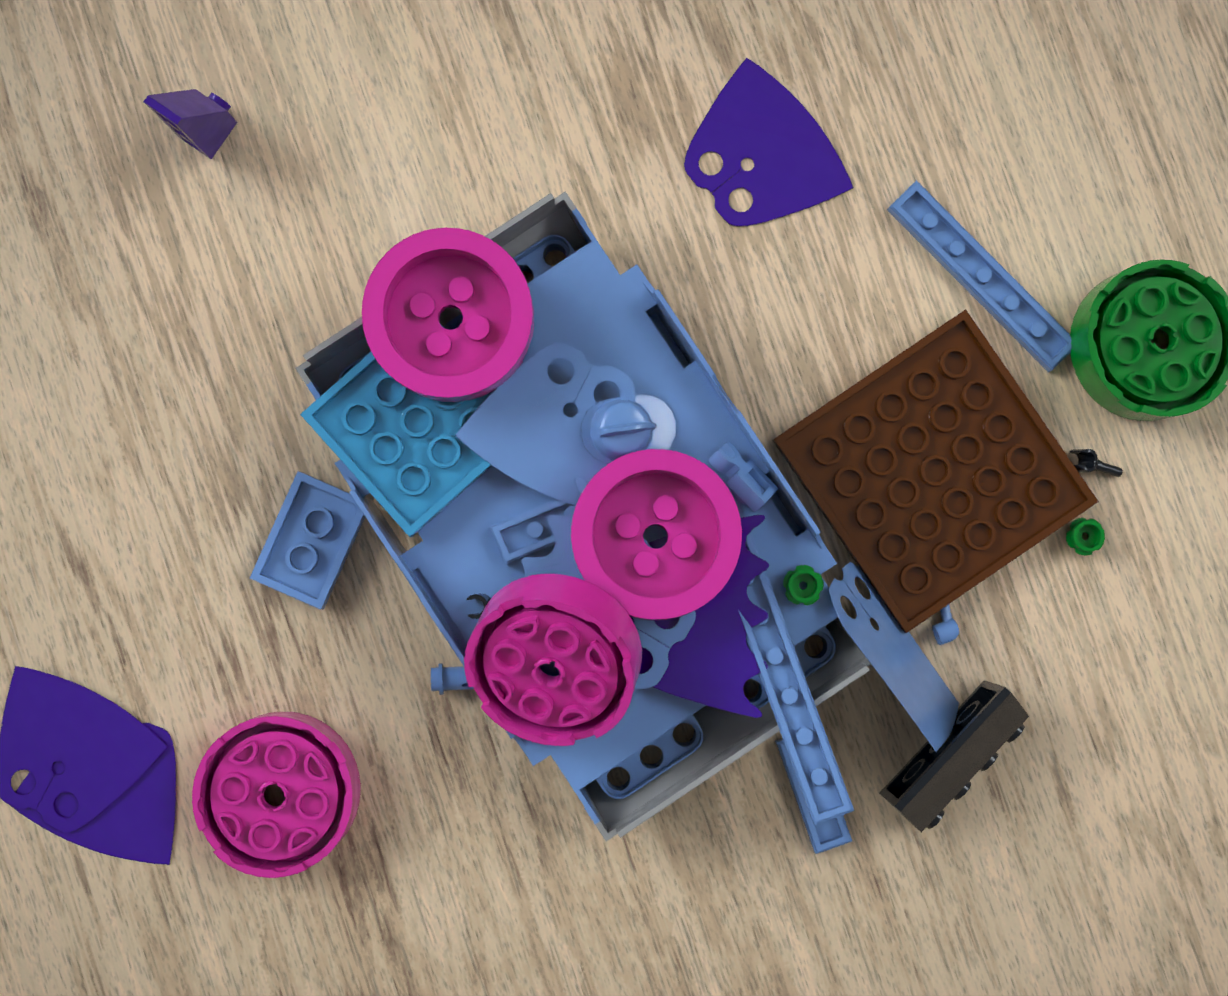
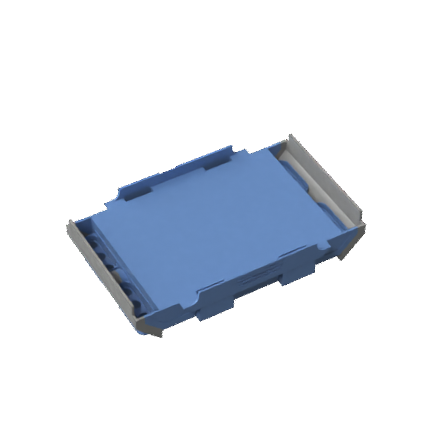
[295,191,871,841]

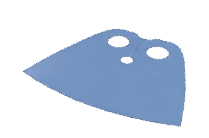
[455,342,636,506]

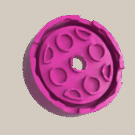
[362,227,534,402]
[571,449,742,620]
[464,574,642,746]
[192,711,361,878]

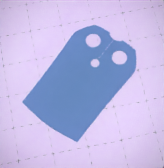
[828,562,959,752]

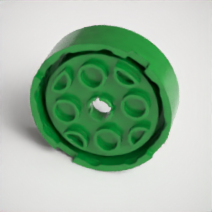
[1070,259,1228,421]

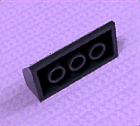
[879,680,1029,833]

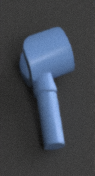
[932,604,959,645]

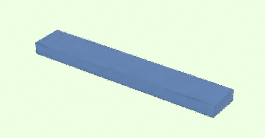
[887,180,1072,372]

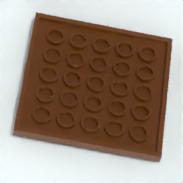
[772,309,1099,633]

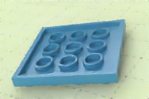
[300,324,493,537]

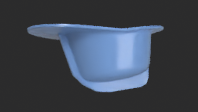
[581,395,676,463]

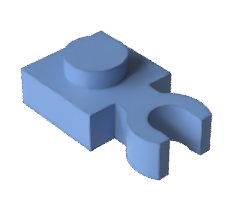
[708,441,779,513]

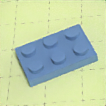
[250,471,365,610]

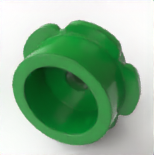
[1066,517,1105,556]
[783,565,824,605]

